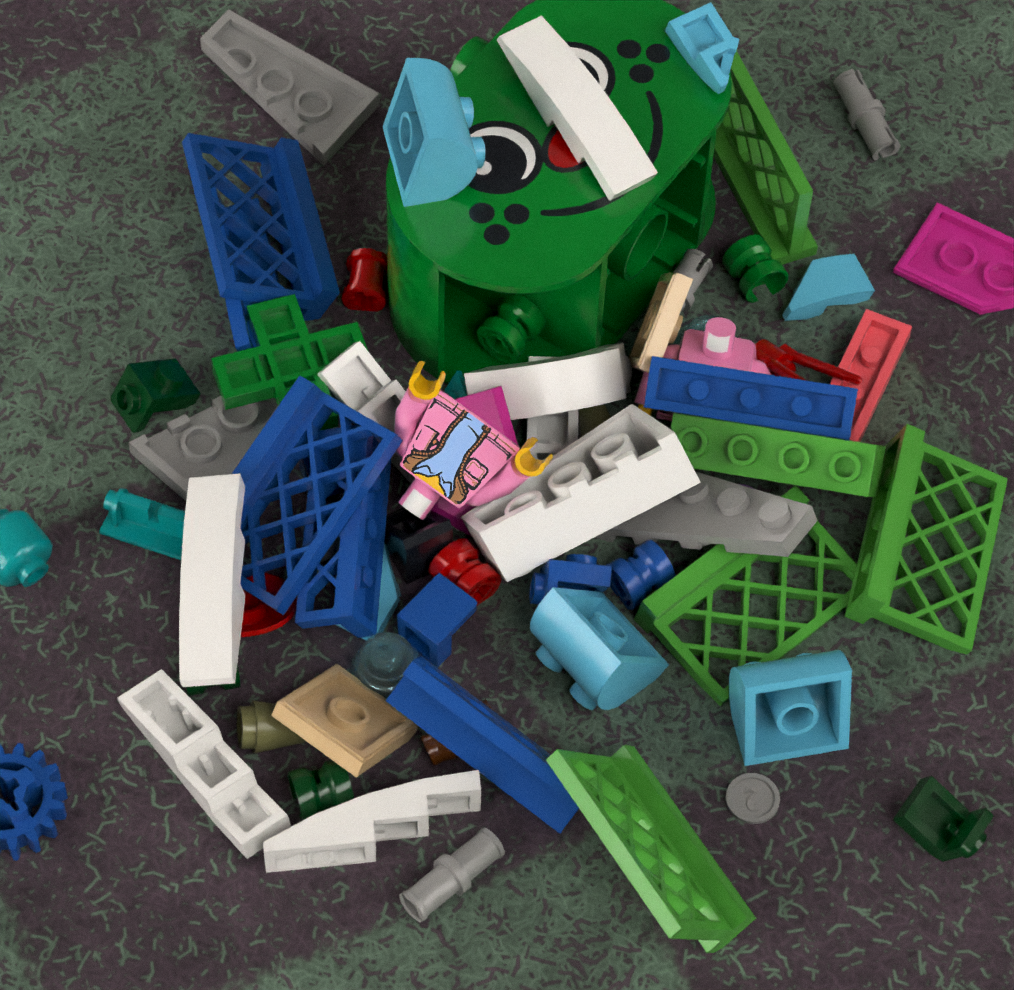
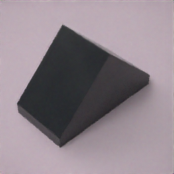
[384,507,453,585]

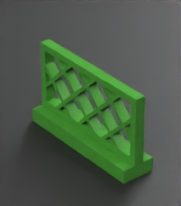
[713,50,818,265]
[844,424,1008,654]
[634,485,857,706]
[546,745,756,953]

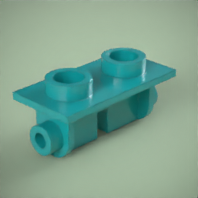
[99,488,185,560]

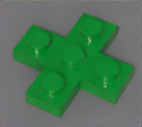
[211,294,368,431]

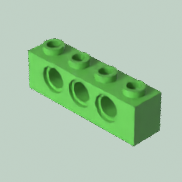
[671,413,886,497]

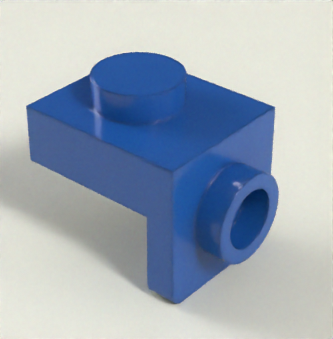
[529,554,612,607]

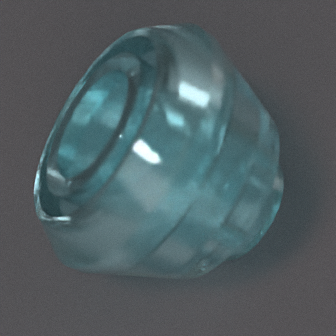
[351,632,420,699]

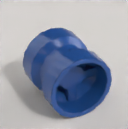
[606,540,676,610]

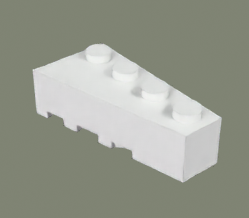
[461,404,701,582]

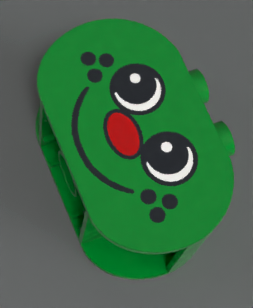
[386,0,732,385]

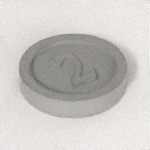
[725,773,780,824]

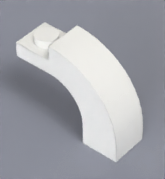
[464,343,632,420]

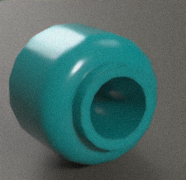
[0,509,53,587]

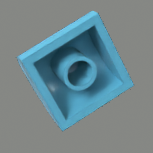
[382,58,485,207]
[530,587,669,710]
[729,650,852,766]

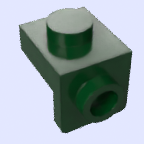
[111,358,201,433]
[893,775,994,862]

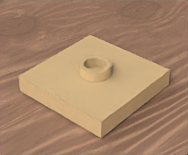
[629,272,693,373]
[271,664,419,778]

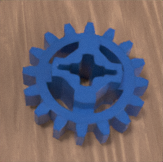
[0,743,68,861]

